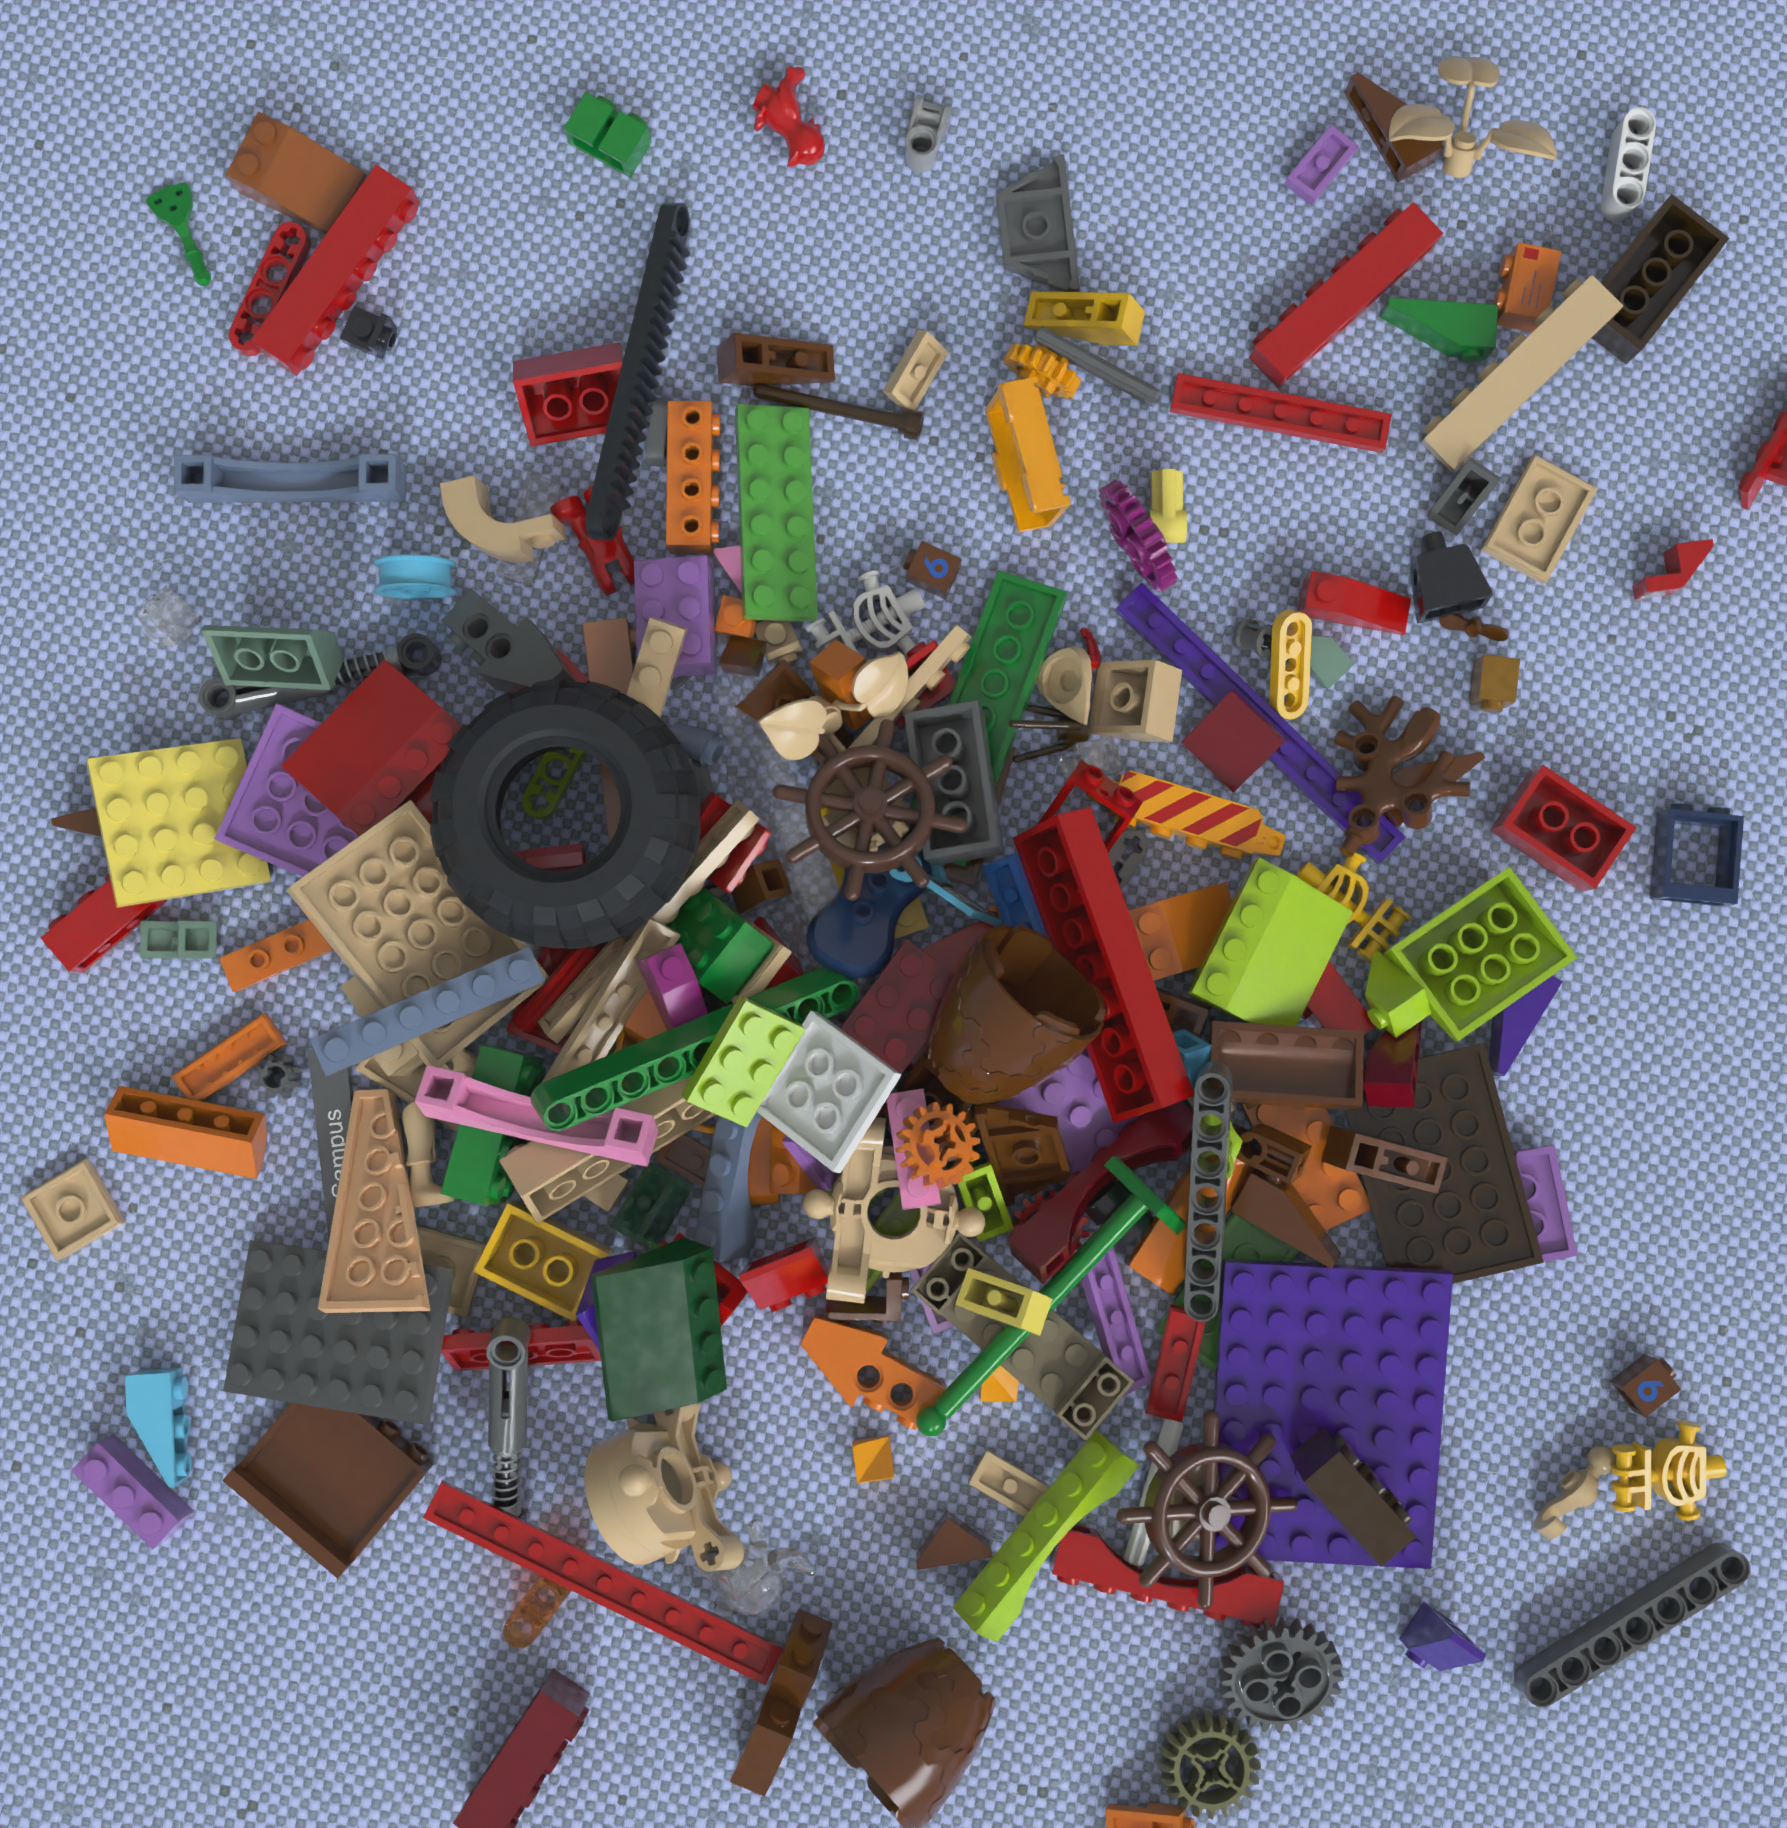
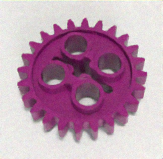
[1098,479,1178,593]

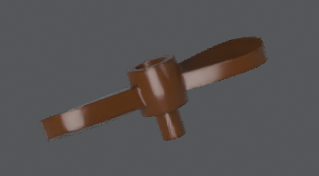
[1439,614,1509,641]

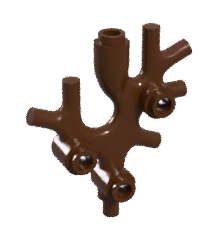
[1334,696,1471,857]

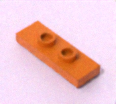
[219,919,334,992]
[171,1013,288,1102]

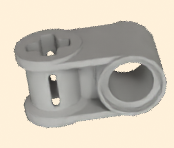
[905,95,952,173]

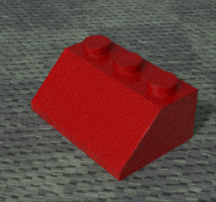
[513,342,624,447]

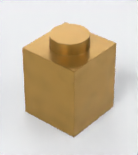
[1469,654,1520,713]

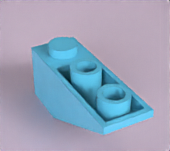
[125,1367,192,1488]

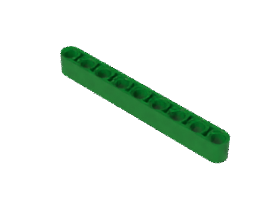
[531,966,859,1131]

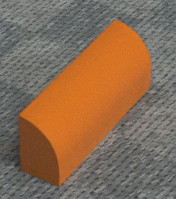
[104,1086,267,1179]
[1124,1154,1253,1296]

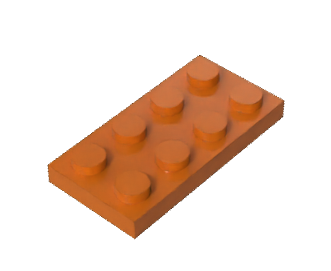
[1240,1103,1371,1231]

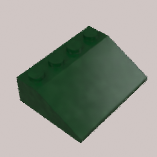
[591,1237,727,1422]

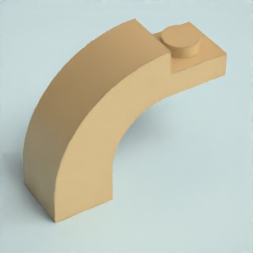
[440,475,566,563]

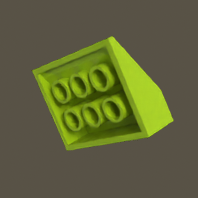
[1186,857,1353,1026]
[1383,866,1578,1042]

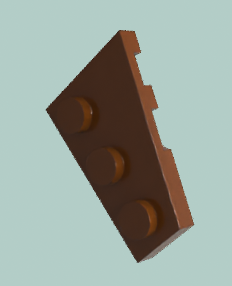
[735,659,855,764]

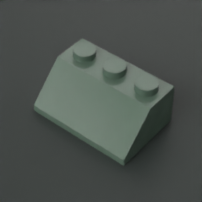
[202,625,344,690]

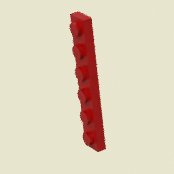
[1169,373,1392,453]

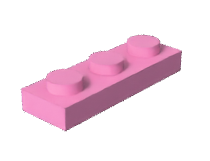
[886,1089,941,1210]

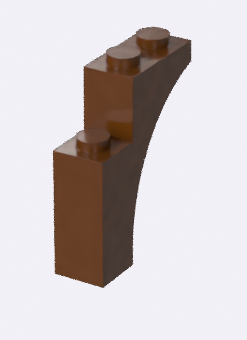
[730,1608,833,1797]

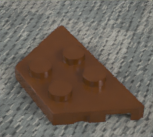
[975,1103,1071,1207]

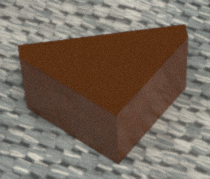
[916,1510,992,1570]

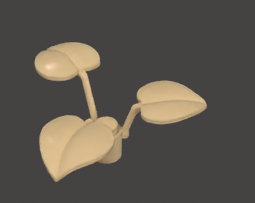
[1389,56,1557,178]
[758,651,908,797]

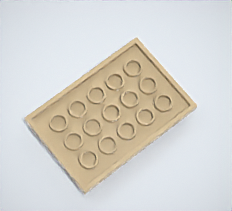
[286,800,549,1068]

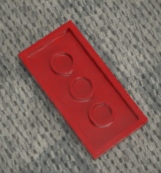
[441,1321,601,1371]

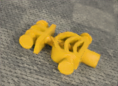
[1296,852,1411,964]
[1612,1420,1727,1521]

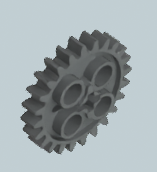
[1218,1617,1344,1733]

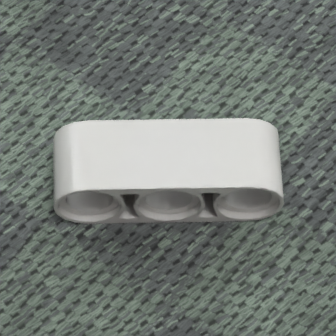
[1600,107,1656,222]

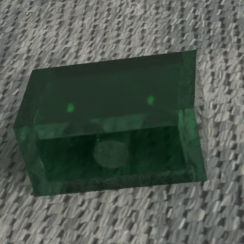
[610,1161,694,1250]

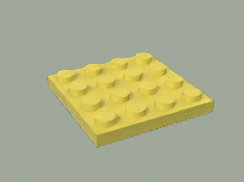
[86,738,271,908]

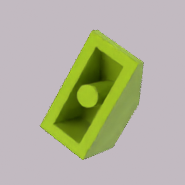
[1365,951,1432,1038]
[957,1162,1013,1242]

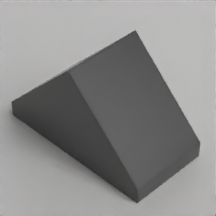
[1427,457,1501,536]

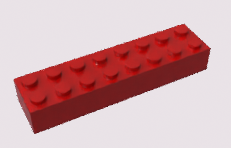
[1013,807,1194,1123]

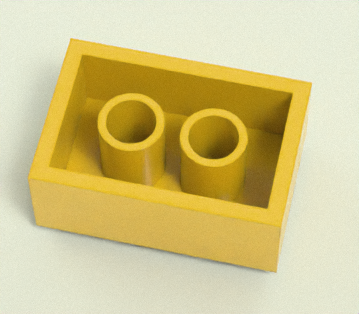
[473,1200,615,1321]

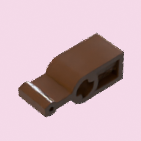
[1231,1120,1312,1184]

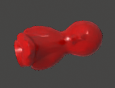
[752,66,825,167]

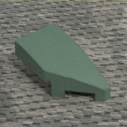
[1310,635,1354,689]

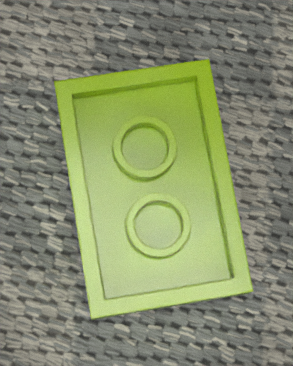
[681,995,806,1127]

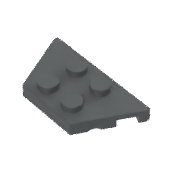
[996,154,1080,292]

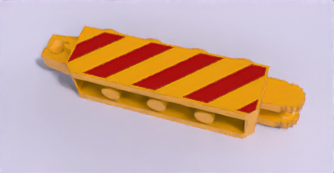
[1085,770,1286,861]

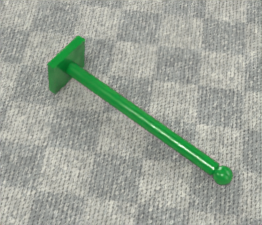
[916,1156,1186,1437]

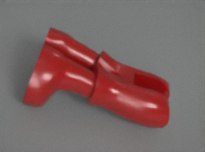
[550,486,635,596]

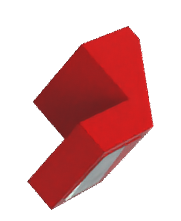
[1632,539,1714,600]

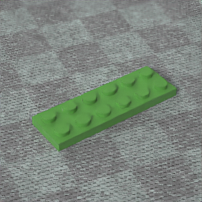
[735,404,818,622]

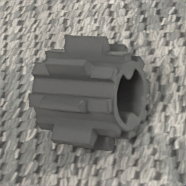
[255,1055,304,1099]

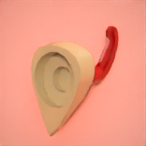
[1037,627,1101,725]

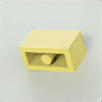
[955,1268,1053,1336]

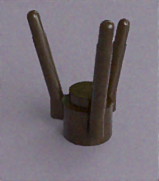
[1009,704,1089,763]

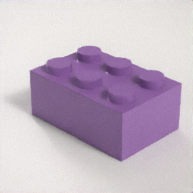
[634,555,718,677]

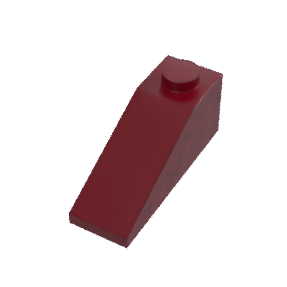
[1363,1020,1423,1108]

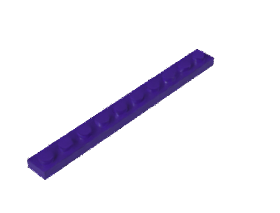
[1115,582,1406,864]

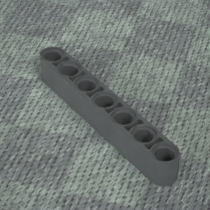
[1184,1061,1233,1322]
[1514,1543,1751,1707]

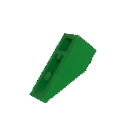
[1380,298,1498,363]

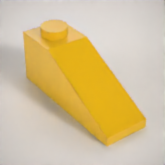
[1023,291,1145,346]

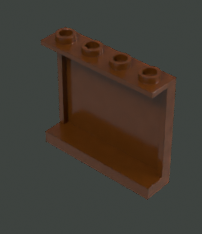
[222,1403,434,1579]

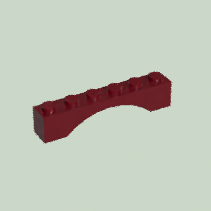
[1008,1101,1193,1284]

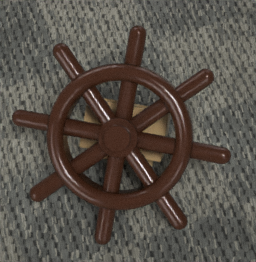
[772,719,968,901]
[1116,1410,1298,1610]

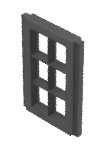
[1035,326,1160,407]

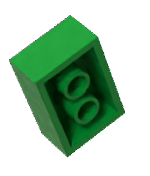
[665,886,775,1004]

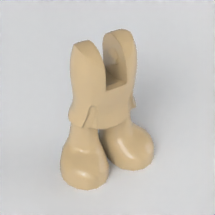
[402,1101,455,1208]

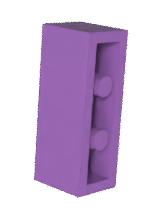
[71,1434,194,1550]

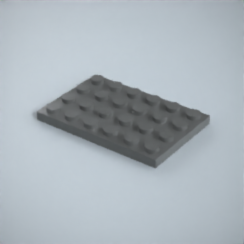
[223,1240,455,1424]

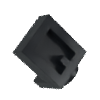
[340,306,397,360]

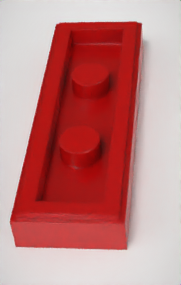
[1145,1304,1206,1422]

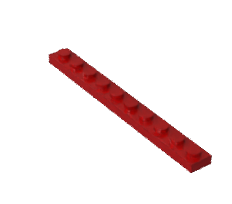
[423,1480,783,1685]

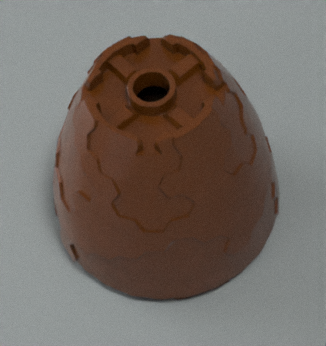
[927,925,1106,1104]
[813,1637,996,1828]

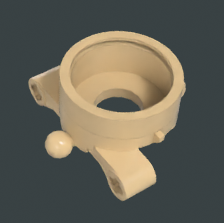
[802,1117,985,1304]
[584,1402,744,1572]

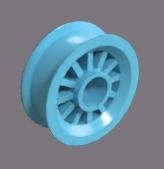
[373,555,457,600]

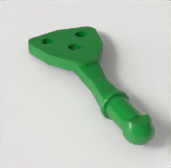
[146,183,211,286]

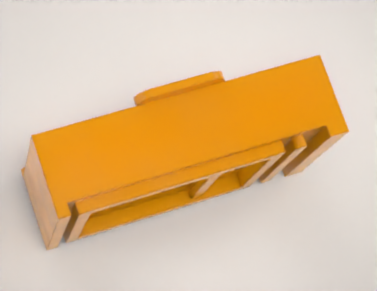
[985,377,1071,533]

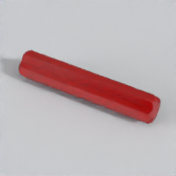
[513,946,597,1034]

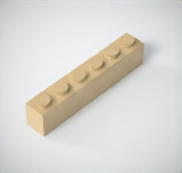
[1421,275,1623,473]

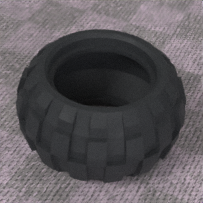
[430,679,701,949]

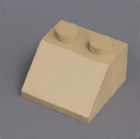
[1089,660,1182,742]

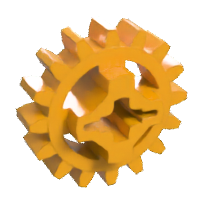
[1003,342,1081,399]

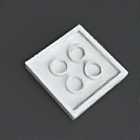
[757,1011,902,1173]

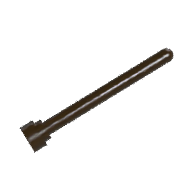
[753,384,925,441]

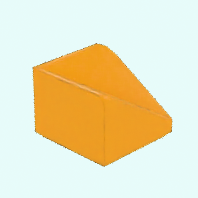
[979,1365,1019,1402]
[852,1435,894,1484]

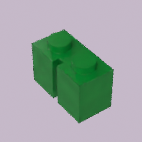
[563,92,652,178]

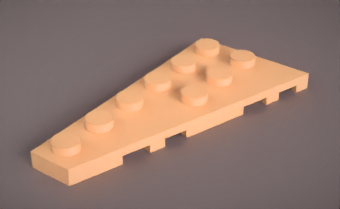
[318,1089,431,1313]

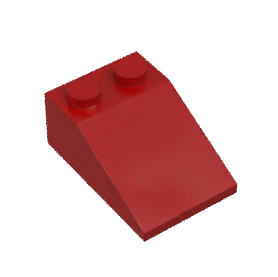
[739,1237,829,1312]

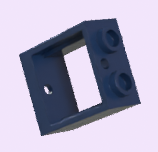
[1650,803,1744,907]

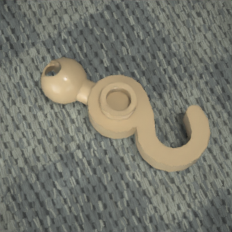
[1534,1445,1616,1540]

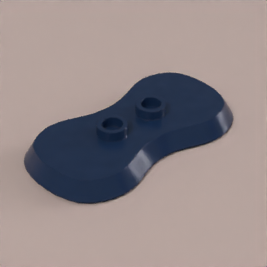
[806,837,931,978]

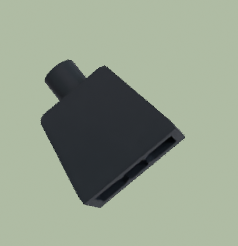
[1410,531,1493,624]

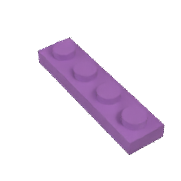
[1073,1247,1152,1396]

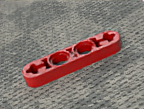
[228,222,311,357]

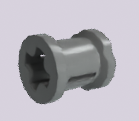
[1232,618,1273,658]

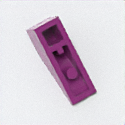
[636,943,708,1031]

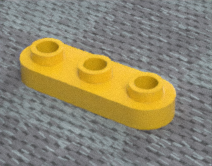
[1269,609,1312,720]

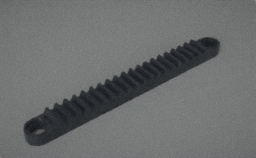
[585,203,690,541]

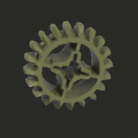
[1157,1709,1261,1820]

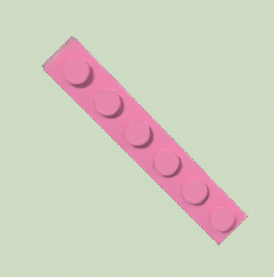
[415,1065,658,1167]

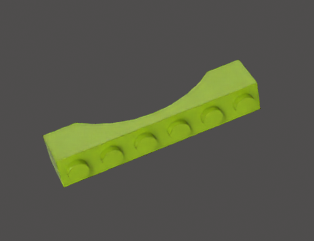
[952,1430,1140,1643]

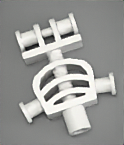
[806,570,926,660]

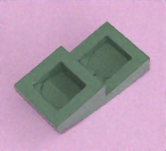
[140,921,217,959]

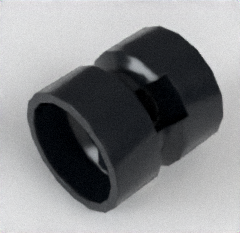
[1085,1179,1154,1250]

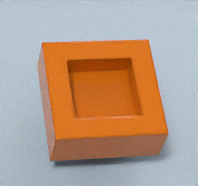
[714,595,757,639]

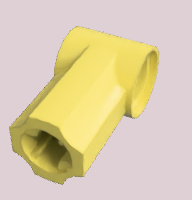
[1148,469,1187,543]

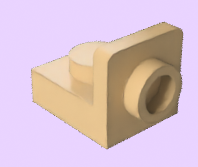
[754,620,803,668]

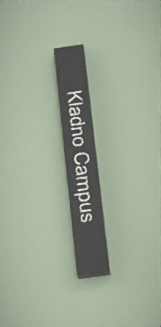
[308,1049,353,1239]

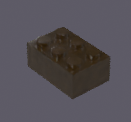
[1290,1426,1417,1567]

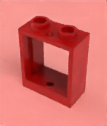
[1037,760,1143,853]

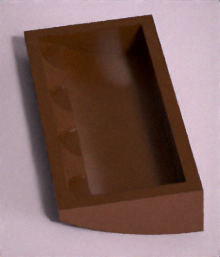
[1206,1021,1364,1110]

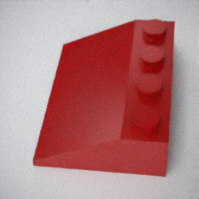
[281,659,462,837]

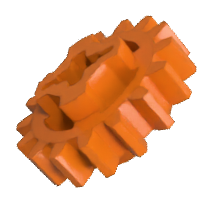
[895,1102,980,1189]

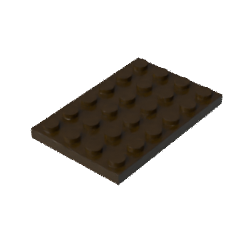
[1344,1043,1544,1284]

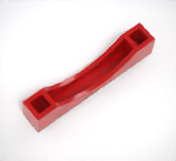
[1049,1525,1284,1629]

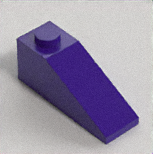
[1489,975,1563,1076]
[1399,1601,1486,1671]

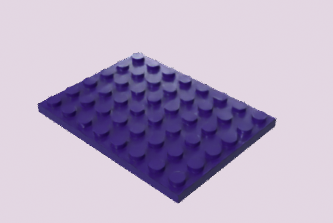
[1213,1259,1453,1569]

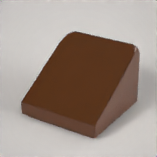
[719,636,767,677]

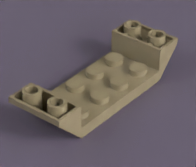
[910,1232,1135,1441]

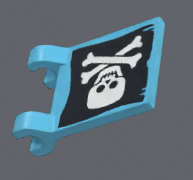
[889,855,1003,926]

